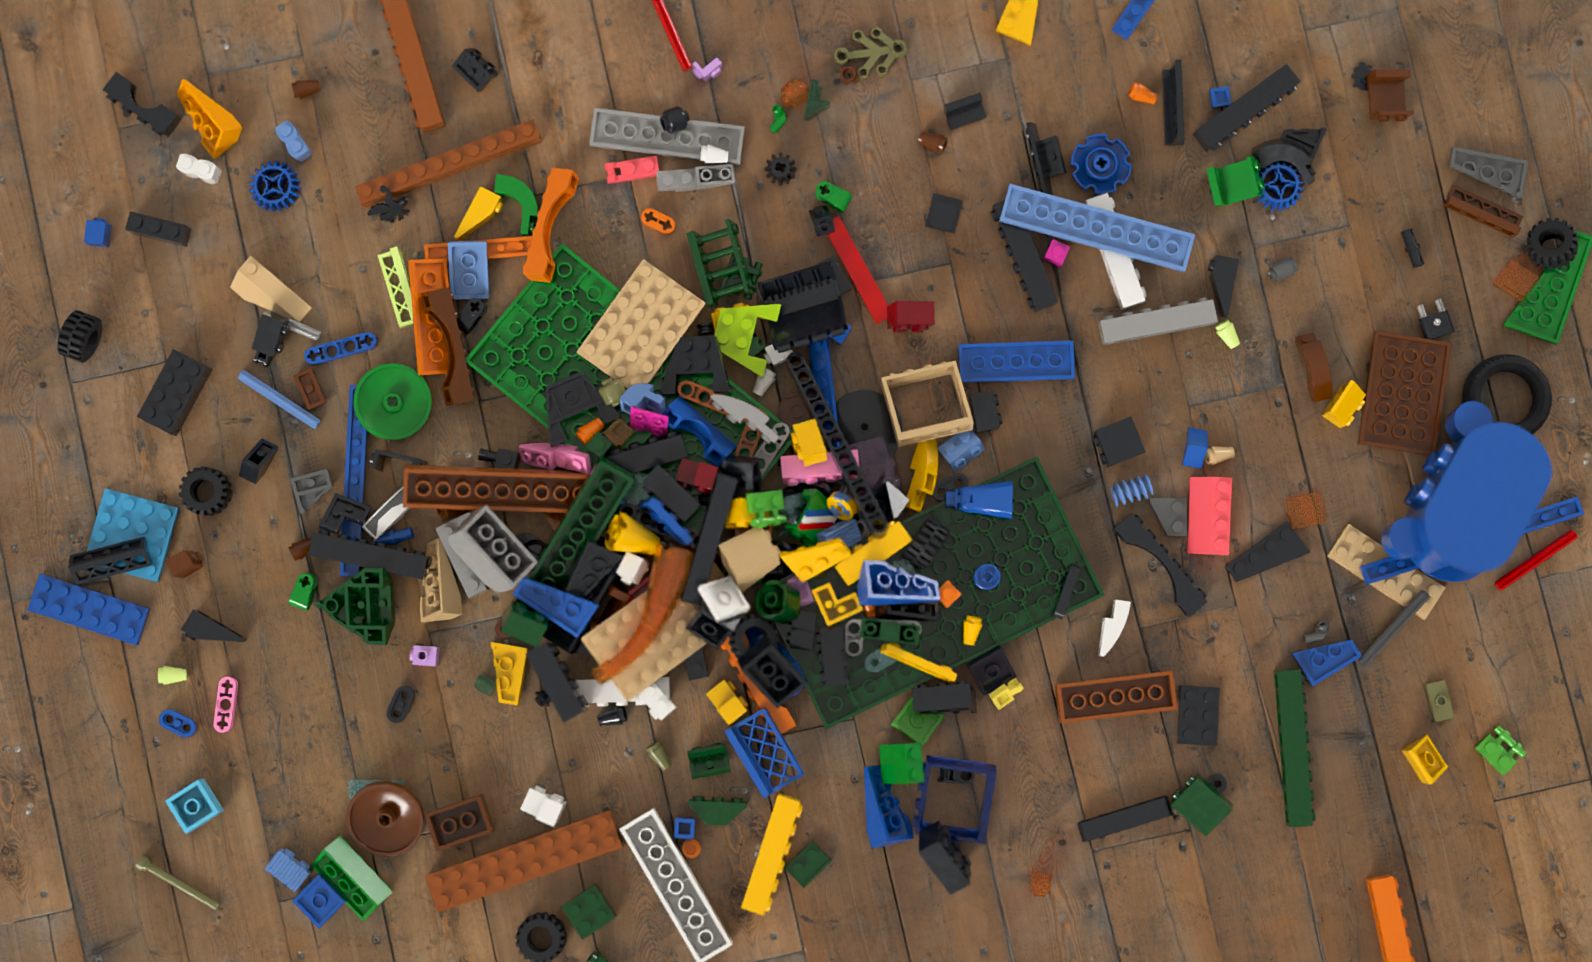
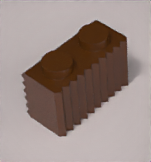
[165,550,203,578]

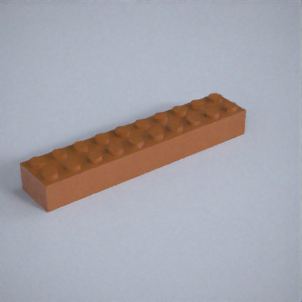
[403,465,589,513]
[425,809,624,913]

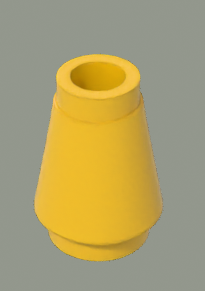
[963,616,983,645]

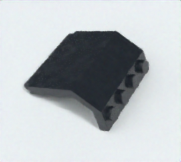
[758,261,848,353]

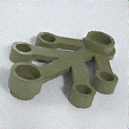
[834,27,908,79]

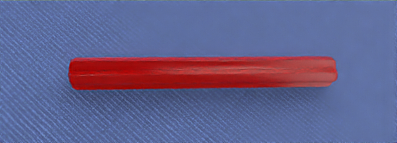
[652,0,692,71]
[1494,530,1578,590]

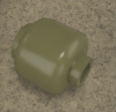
[599,377,626,407]

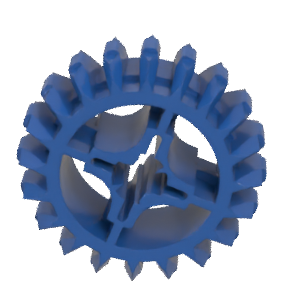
[249,160,301,212]
[1257,161,1304,211]

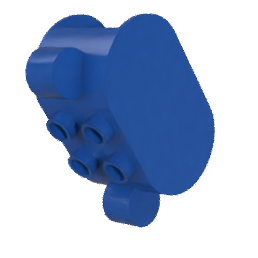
[1382,401,1552,582]

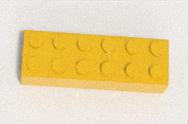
[741,793,803,916]

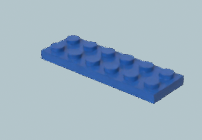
[958,341,1075,383]
[27,574,150,645]

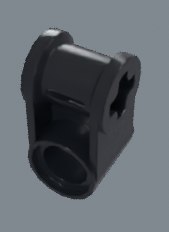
[457,298,487,335]
[937,762,975,784]

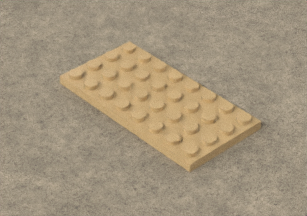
[581,559,750,702]

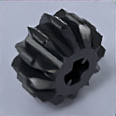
[764,153,797,186]

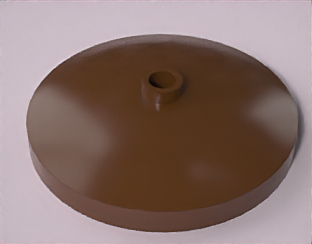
[346,781,425,857]

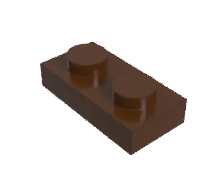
[293,367,327,411]

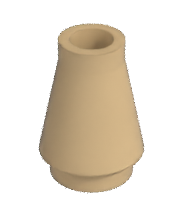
[1205,446,1235,465]

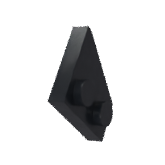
[1280,128,1326,163]

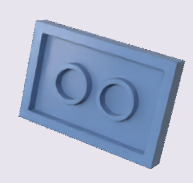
[448,241,490,299]

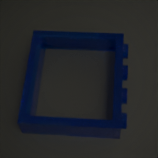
[912,755,997,844]

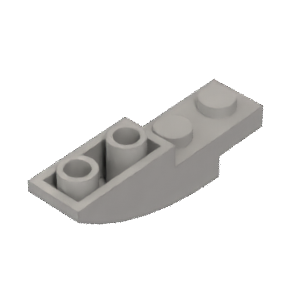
[656,164,735,192]
[711,394,780,444]

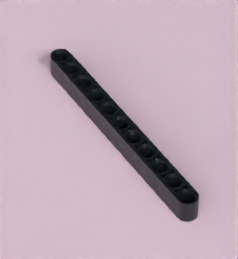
[787,352,888,539]

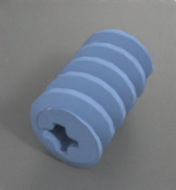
[1110,474,1153,507]

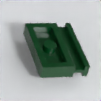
[784,840,832,888]

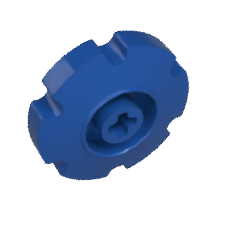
[1070,134,1132,196]

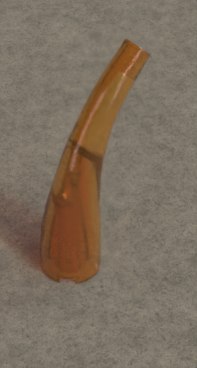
[592,545,694,685]

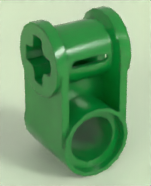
[815,181,853,213]
[288,573,318,611]

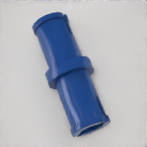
[373,527,414,545]

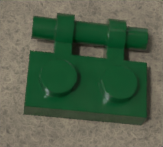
[720,254,763,300]

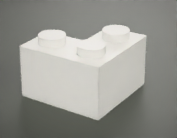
[520,785,567,827]

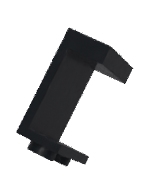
[370,449,427,472]

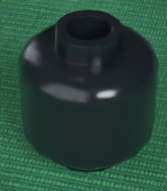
[660,106,690,134]

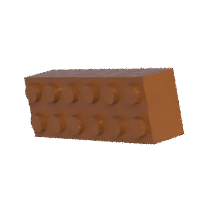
[1054,670,1178,723]

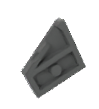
[290,468,333,514]

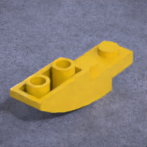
[905,439,938,512]

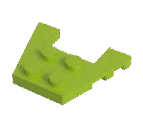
[714,304,781,378]

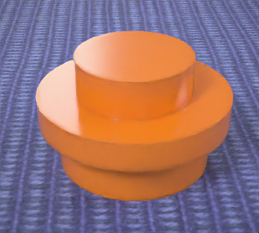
[681,839,701,858]

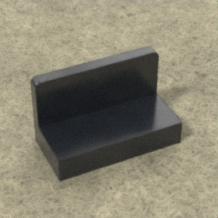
[943,93,986,130]

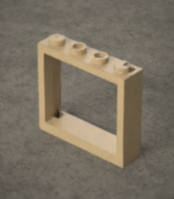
[881,361,974,447]

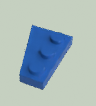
[1291,640,1362,686]

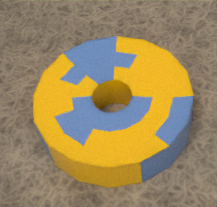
[827,492,857,521]

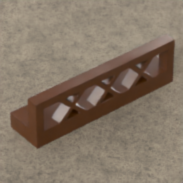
[1443,185,1523,238]

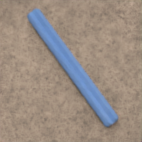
[238,370,321,429]

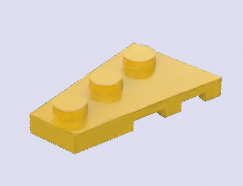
[780,538,851,583]
[491,642,530,706]

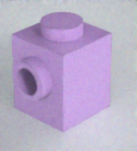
[410,645,440,666]

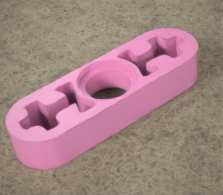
[214,677,238,733]

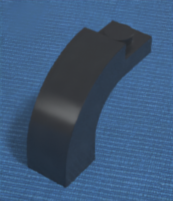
[1251,139,1316,185]

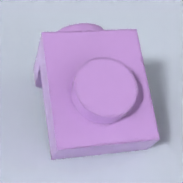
[692,58,723,82]
[787,576,814,607]

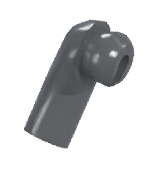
[1303,620,1329,643]

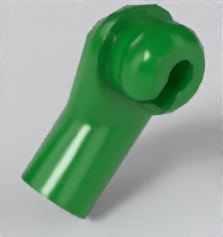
[769,104,787,134]

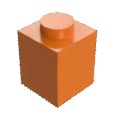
[939,580,961,608]

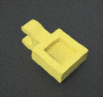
[989,678,1024,710]

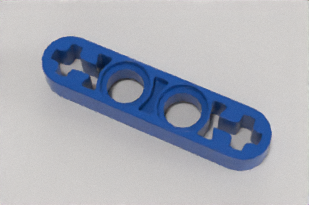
[304,332,378,365]

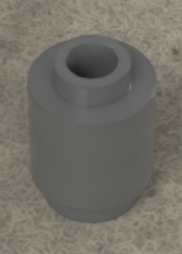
[1268,257,1298,282]

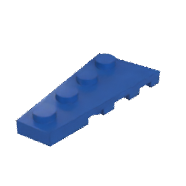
[513,577,599,638]

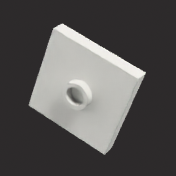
[698,576,750,621]

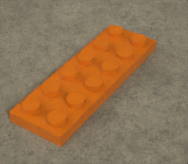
[408,259,449,376]

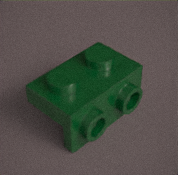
[687,743,731,779]

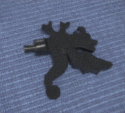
[367,186,410,223]

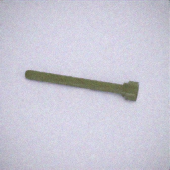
[135,854,220,910]

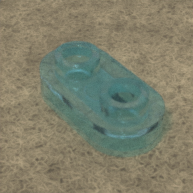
[865,643,898,672]

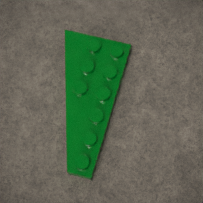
[1501,231,1592,345]

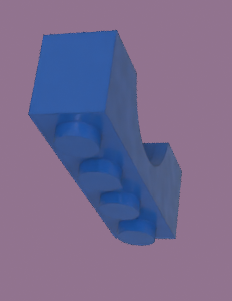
[662,396,737,468]

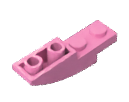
[519,443,592,474]

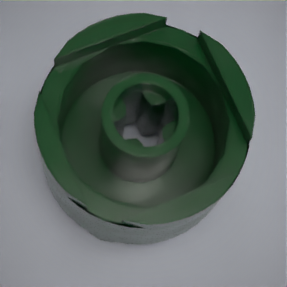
[755,580,801,624]

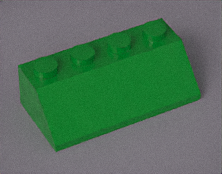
[310,836,393,921]

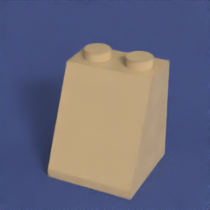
[719,527,780,593]

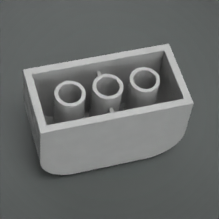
[448,505,538,592]

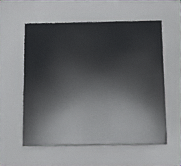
[925,193,963,234]

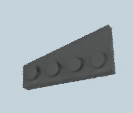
[1448,147,1528,199]

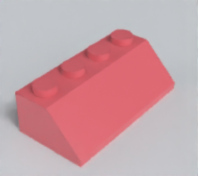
[1186,477,1232,556]

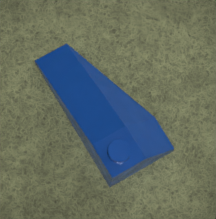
[857,560,940,606]

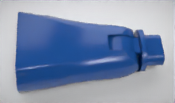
[946,481,1013,519]

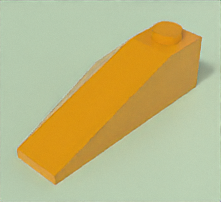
[177,79,243,159]

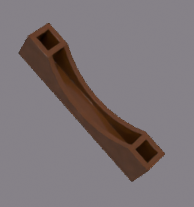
[421,287,474,406]

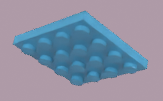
[87,488,180,582]

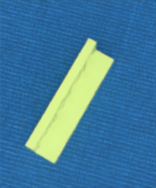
[378,246,414,328]

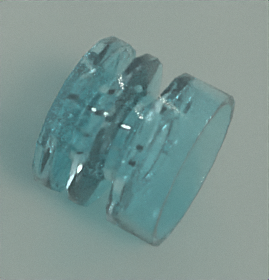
[774,492,808,537]

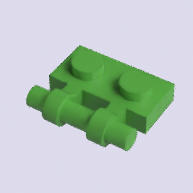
[746,490,787,528]
[1474,725,1526,776]

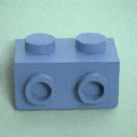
[938,430,985,472]

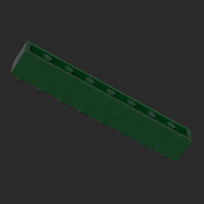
[1274,669,1316,827]

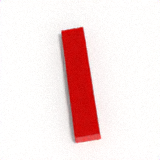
[827,216,888,325]

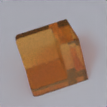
[604,417,634,447]

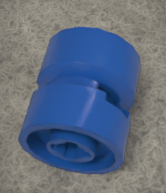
[973,564,1000,590]

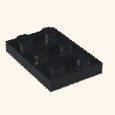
[1177,685,1220,746]

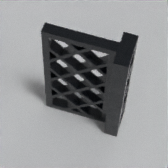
[1162,60,1184,146]

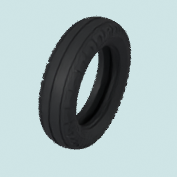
[1462,354,1552,435]

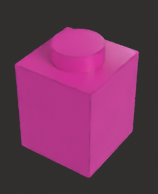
[1043,239,1070,268]

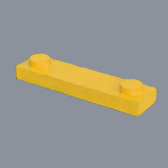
[880,642,957,682]

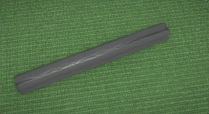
[1359,590,1430,666]

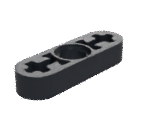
[1053,564,1080,620]

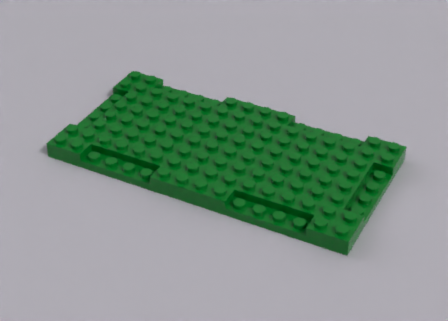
[465,243,794,546]

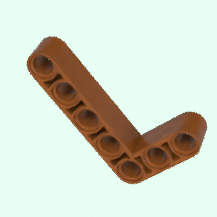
[678,381,767,457]

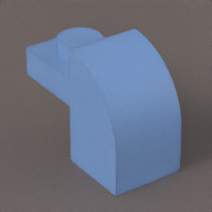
[619,383,666,415]

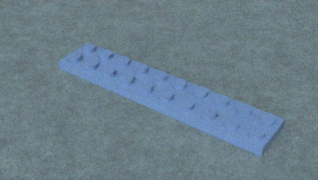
[999,184,1195,272]

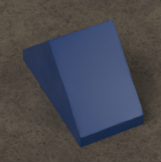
[1182,428,1208,469]

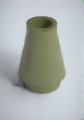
[646,741,672,771]

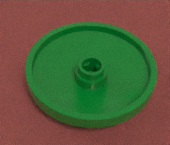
[354,363,432,440]

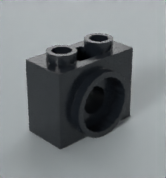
[721,455,761,499]

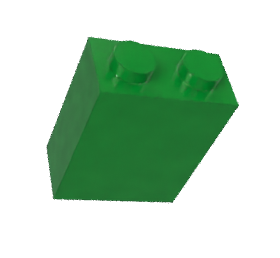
[879,743,924,784]

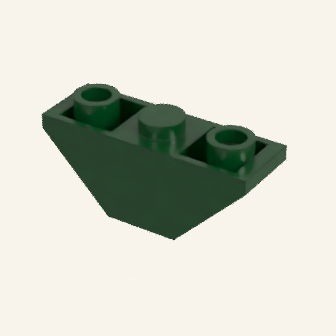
[859,618,921,645]
[688,796,747,826]

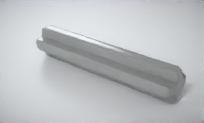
[272,311,321,341]

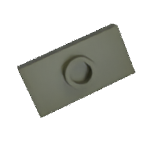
[1425,680,1455,722]

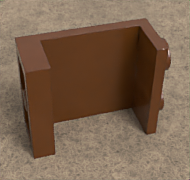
[1367,69,1414,122]
[589,581,630,631]

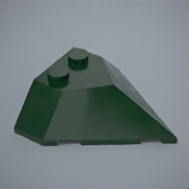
[314,568,395,645]

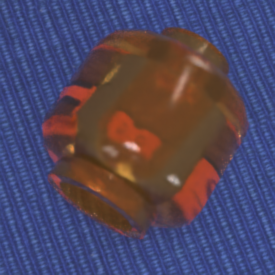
[780,79,809,108]

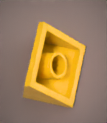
[1402,735,1448,785]

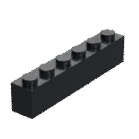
[1193,64,1301,152]
[990,200,1058,313]
[308,530,429,580]

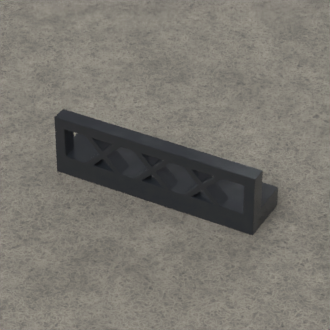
[68,536,152,585]

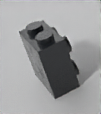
[1092,417,1146,468]

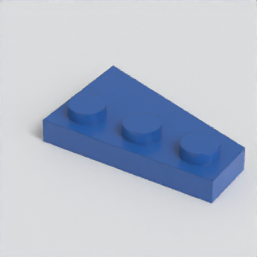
[637,497,693,546]

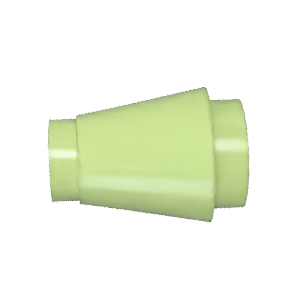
[1215,319,1240,349]
[158,666,187,685]

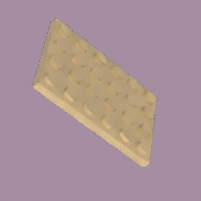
[576,259,706,389]

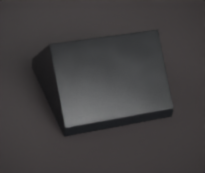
[869,482,909,530]

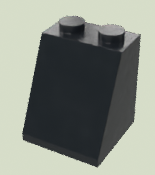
[685,578,751,650]

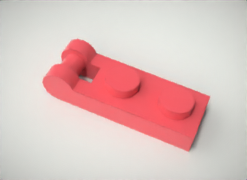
[605,156,659,184]

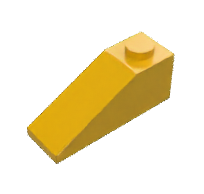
[454,186,504,241]

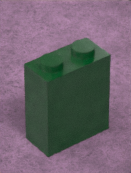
[1171,773,1233,837]

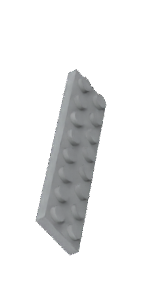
[589,108,745,165]

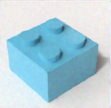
[165,778,224,834]

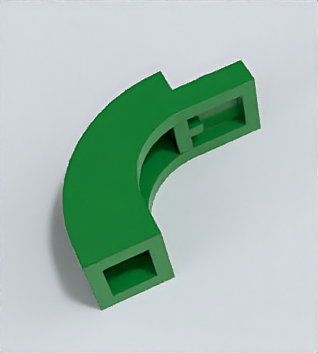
[494,174,539,237]

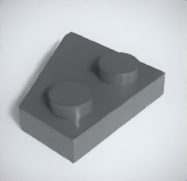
[1148,498,1187,537]

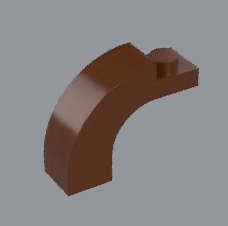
[1295,332,1332,402]

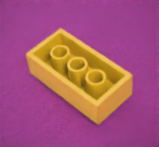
[835,521,912,586]

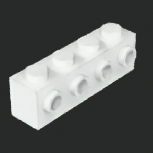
[635,682,677,720]

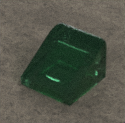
[475,675,497,696]

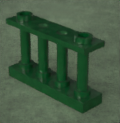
[686,219,755,308]

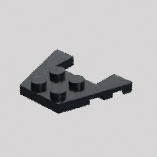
[659,335,732,396]
[546,372,621,447]

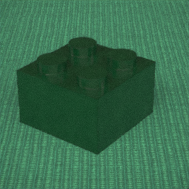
[501,600,548,647]
[561,883,617,940]

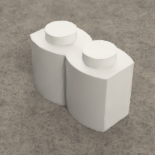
[176,154,222,184]

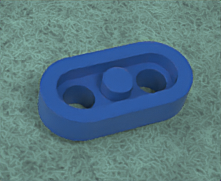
[159,709,197,738]

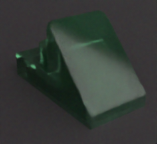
[804,79,830,121]

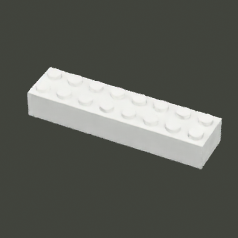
[620,807,733,962]

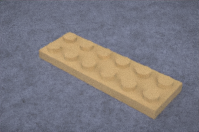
[1327,524,1445,620]

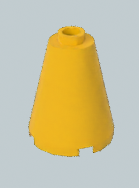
[605,512,661,555]

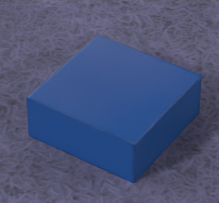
[1209,86,1232,109]

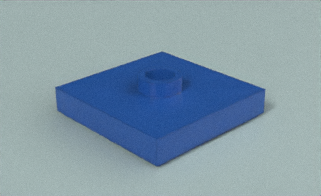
[292,873,348,929]

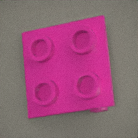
[629,407,669,436]

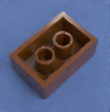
[424,794,495,851]

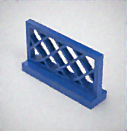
[724,707,805,798]

